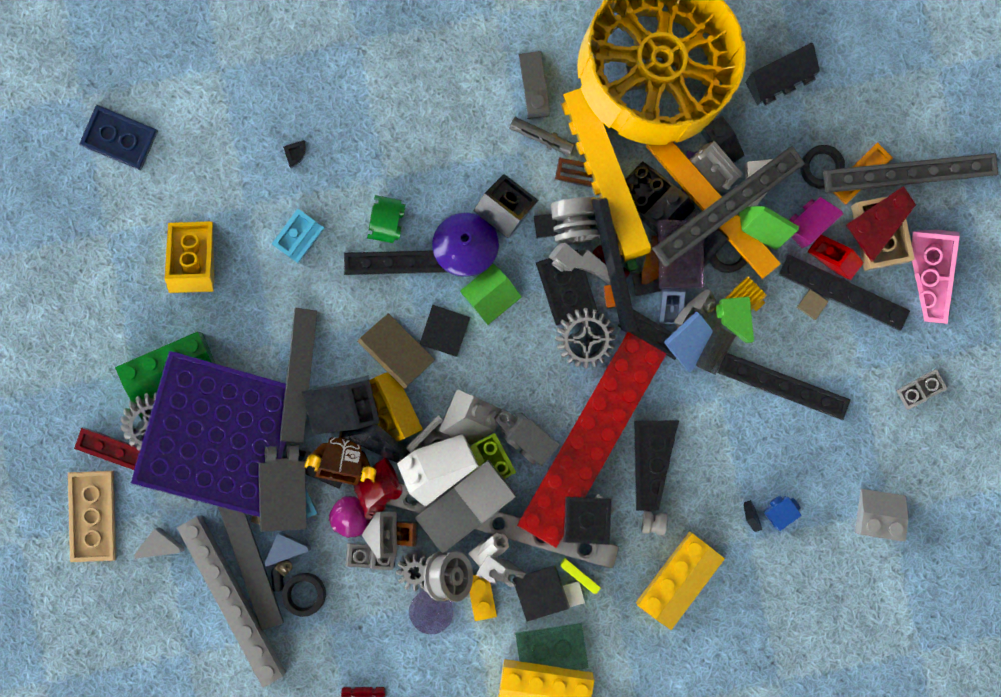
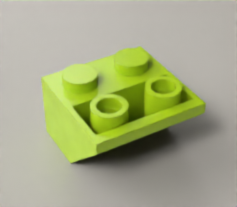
[467,433,516,479]

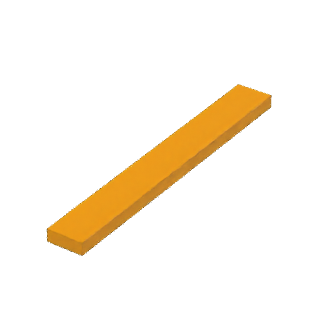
[645,142,781,279]

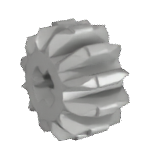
[396,553,426,592]

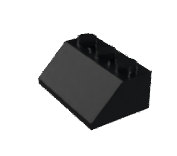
[745,42,820,106]

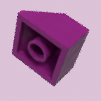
[789,197,844,249]

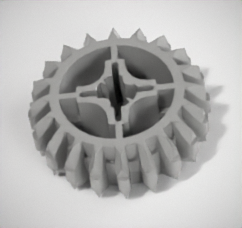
[555,308,616,369]
[121,393,157,450]

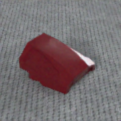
[353,458,402,519]

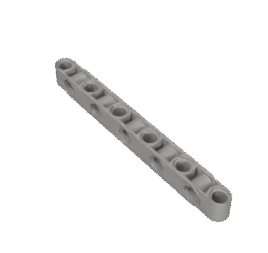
[387,482,619,568]

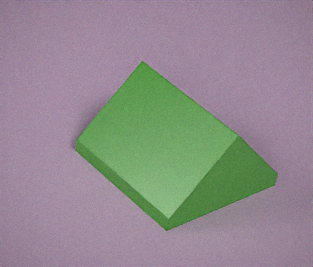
[739,206,799,250]
[460,263,522,325]

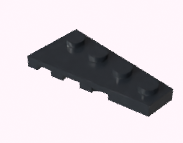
[634,420,679,511]

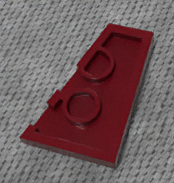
[846,186,916,262]

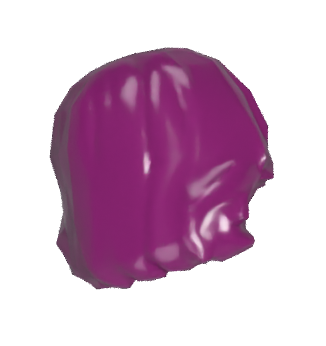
[328,496,371,538]

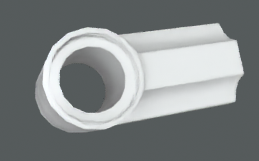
[468,532,509,567]

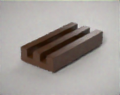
[555,157,592,187]

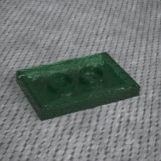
[515,622,589,670]

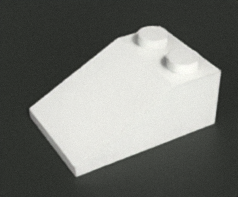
[397,434,478,506]

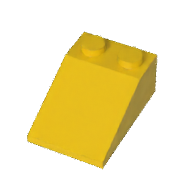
[165,221,215,293]

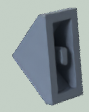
[659,289,686,326]
[265,532,311,567]

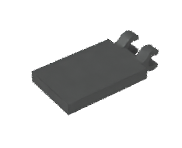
[258,446,307,532]

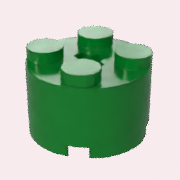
[367,195,406,244]

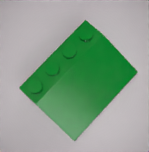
[115,331,216,421]

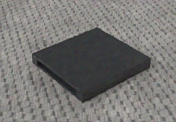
[419,305,470,357]

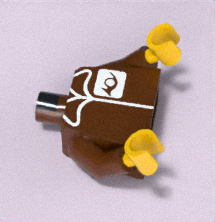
[305,430,376,486]

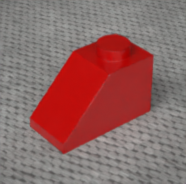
[808,235,864,280]

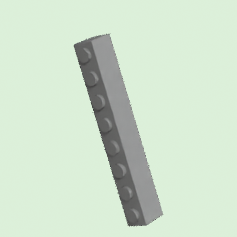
[177,515,286,688]

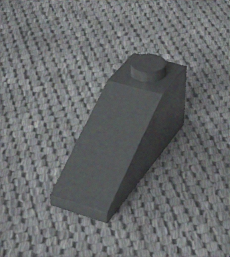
[519,51,550,119]

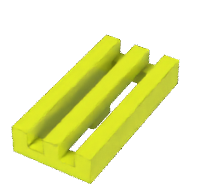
[560,558,601,594]

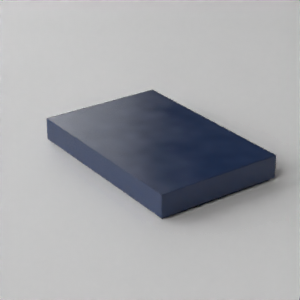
[79,104,158,171]

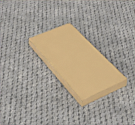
[68,471,116,562]

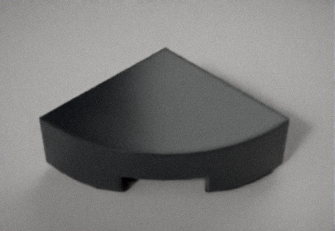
[283,140,306,169]
[743,500,762,532]

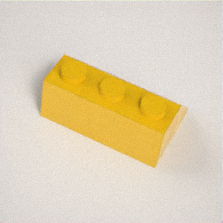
[370,372,423,442]

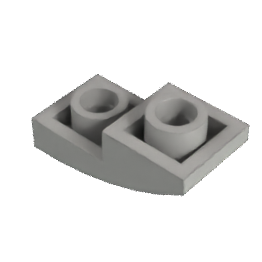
[674,289,716,328]
[896,369,947,410]
[345,543,394,570]

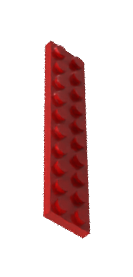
[517,332,666,548]

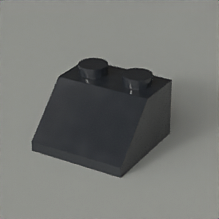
[473,174,539,238]

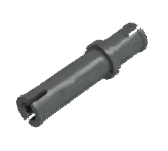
[509,116,575,157]

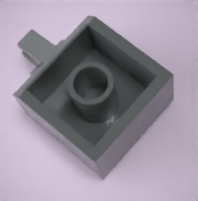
[494,409,560,466]

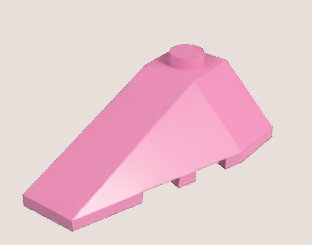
[912,230,960,324]

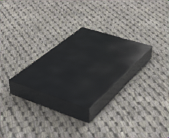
[536,249,598,326]

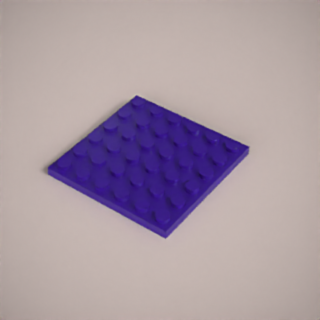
[130,351,286,517]

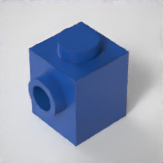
[763,495,802,531]

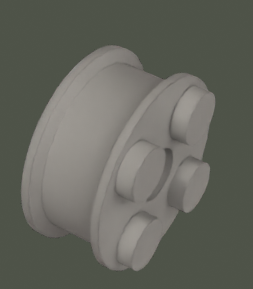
[424,551,473,602]

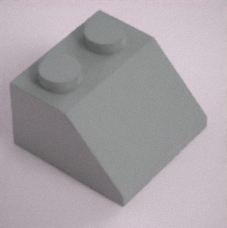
[439,389,502,445]
[855,489,909,542]

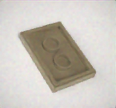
[357,313,435,389]

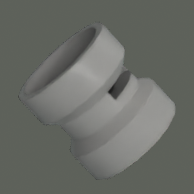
[641,511,667,536]

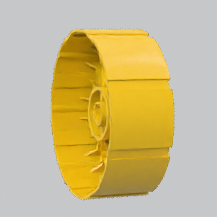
[577,0,746,145]

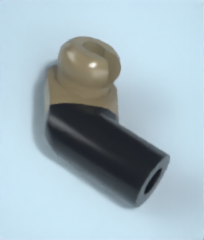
[271,559,292,591]

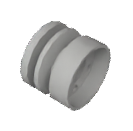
[551,197,600,244]

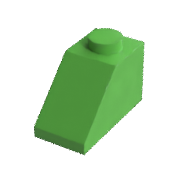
[716,297,754,343]

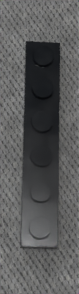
[779,255,910,331]

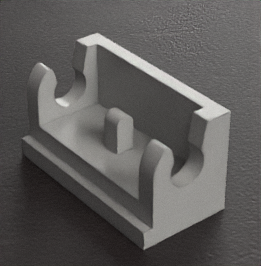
[690,141,743,193]
[476,555,526,587]

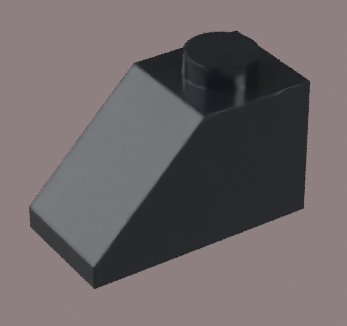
[701,116,744,163]

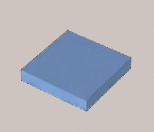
[664,311,721,373]

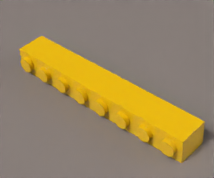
[561,88,651,262]

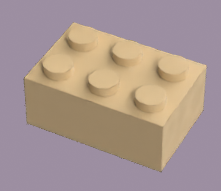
[851,197,915,271]

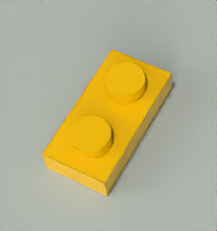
[469,574,497,621]

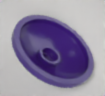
[432,213,499,277]

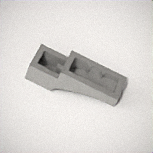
[549,243,611,285]

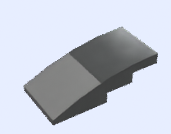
[415,460,517,553]

